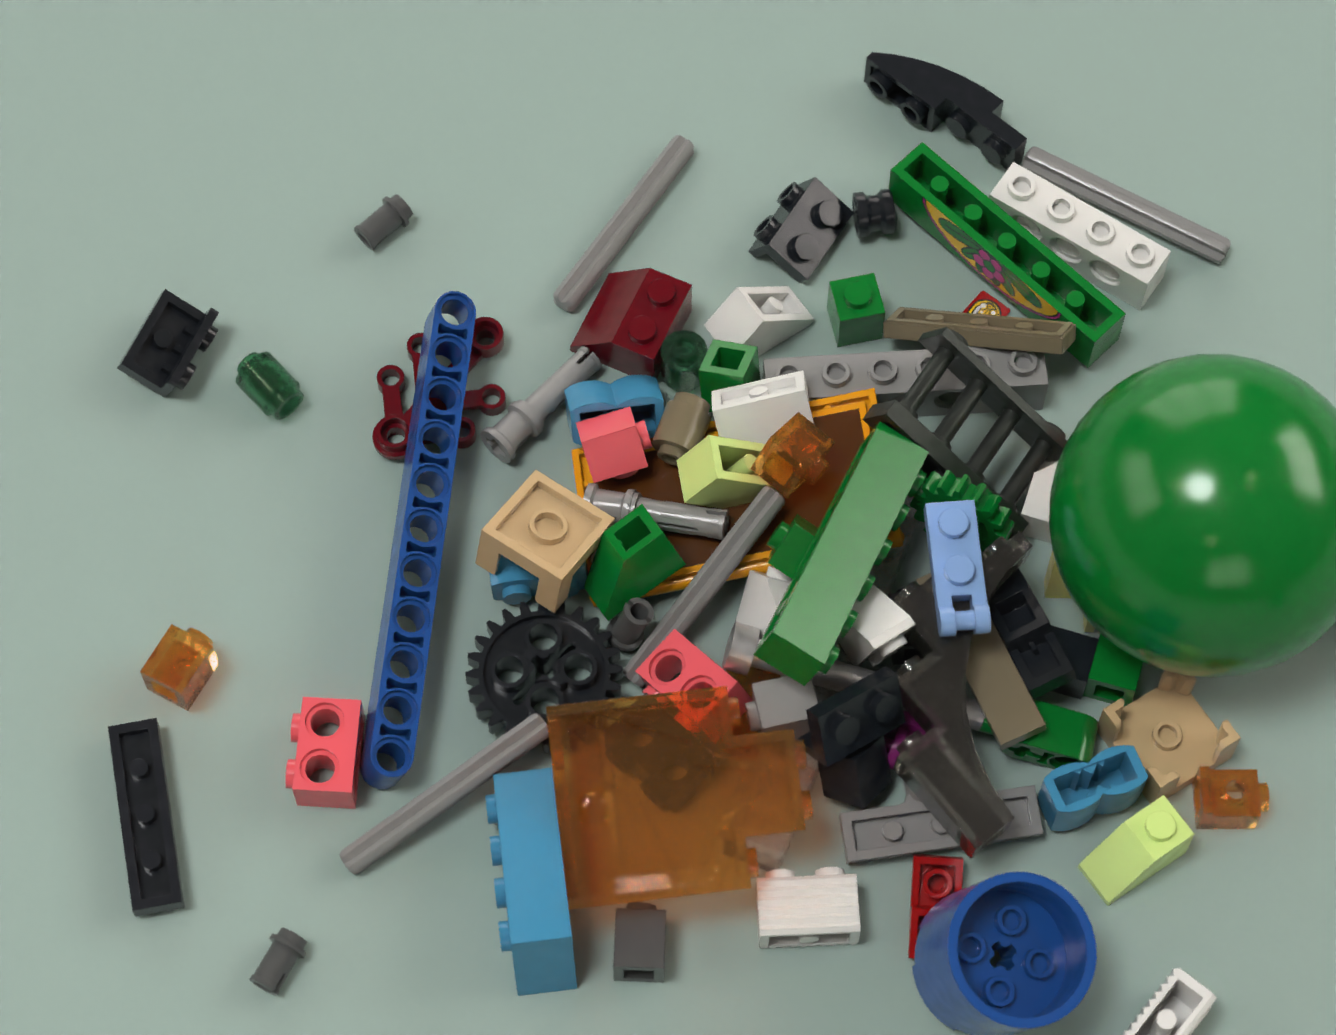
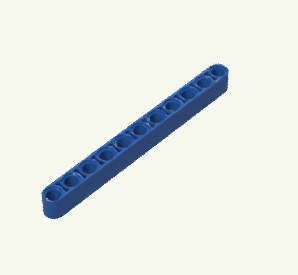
[360,291,476,789]

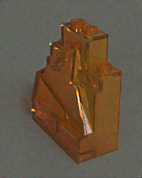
[546,686,813,911]

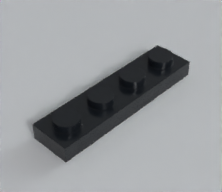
[108,718,185,917]

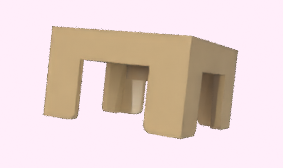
[475,470,615,613]
[1097,671,1241,804]

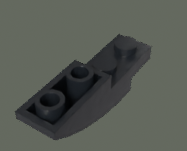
[864,52,1027,170]
[981,546,1077,700]

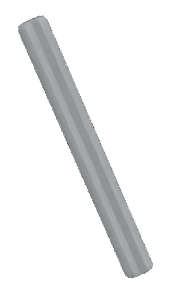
[553,135,694,312]
[1022,146,1231,263]
[623,486,785,687]
[339,713,551,874]

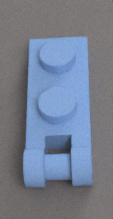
[923,500,991,637]

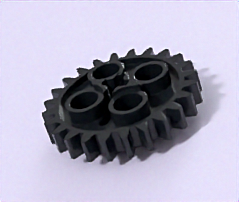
[465,601,623,753]

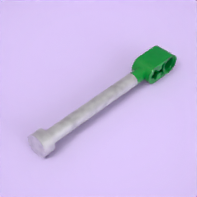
[722,621,1099,769]

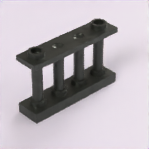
[863,327,1067,539]

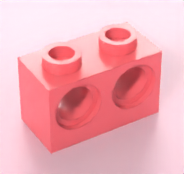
[635,628,752,745]
[285,697,365,809]

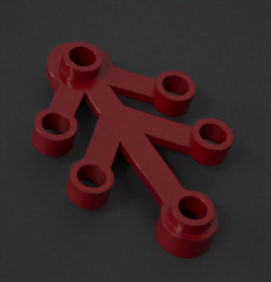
[372,317,506,460]

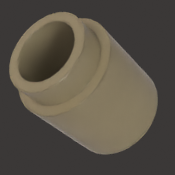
[651,392,711,466]

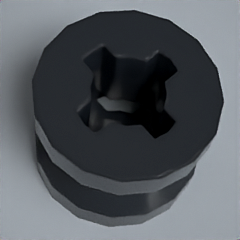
[852,189,896,238]

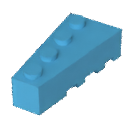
[485,767,577,996]

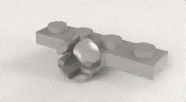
[839,758,1043,864]

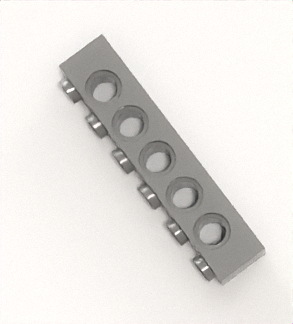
[762,346,1048,417]

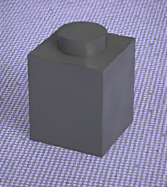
[613,902,666,983]

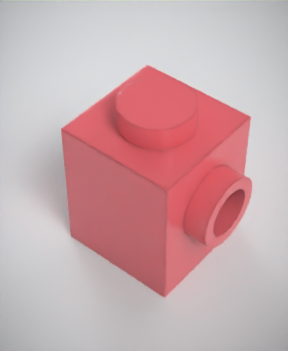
[576,406,652,483]

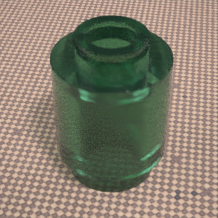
[661,330,708,393]
[235,351,304,420]

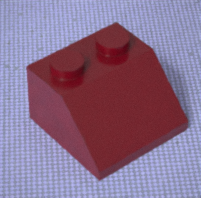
[570,268,692,379]

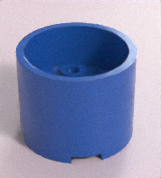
[912,872,1097,1035]

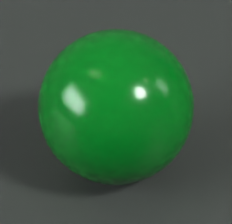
[1049,354,1336,678]

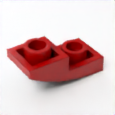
[908,854,964,958]

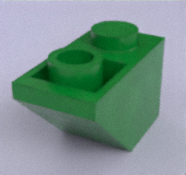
[584,504,686,621]

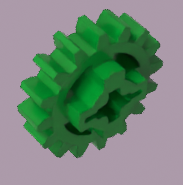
[910,470,1015,557]

